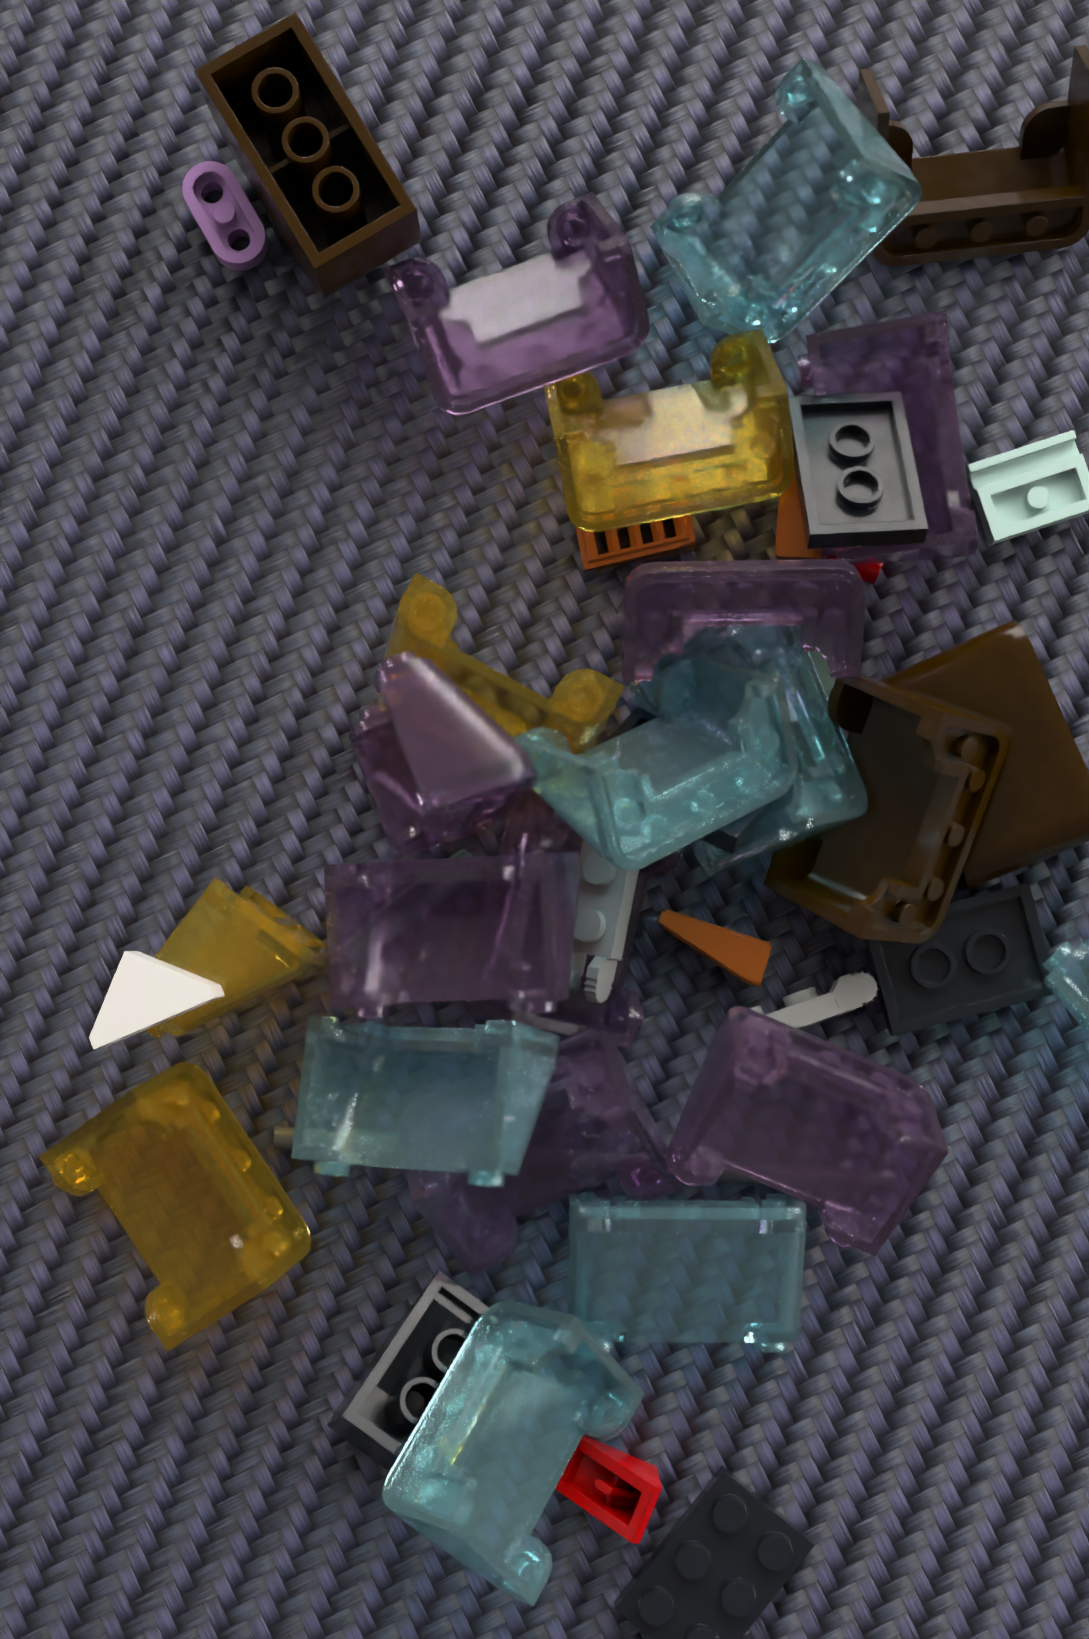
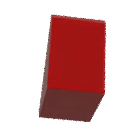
[553,1433,662,1544]

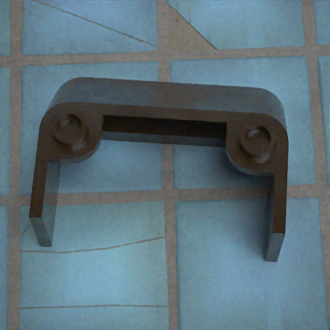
[856,45,1089,266]

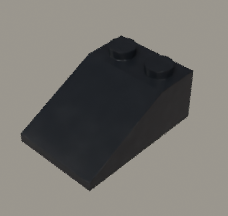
[327,1270,531,1494]

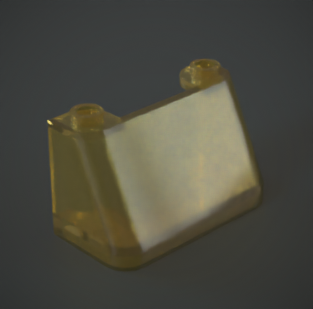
[540,329,795,532]
[378,573,625,792]
[145,878,337,1039]
[39,1061,311,1352]

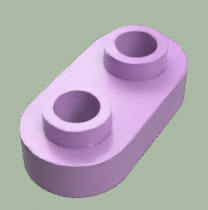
[182,161,268,271]

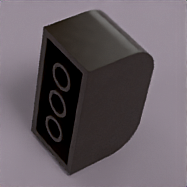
[194,12,422,299]

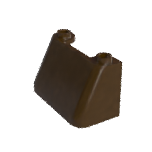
[879,620,1089,891]
[763,669,1008,944]

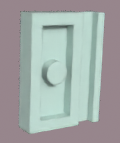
[963,430,1089,545]

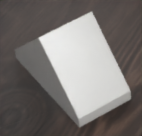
[89,951,225,1050]

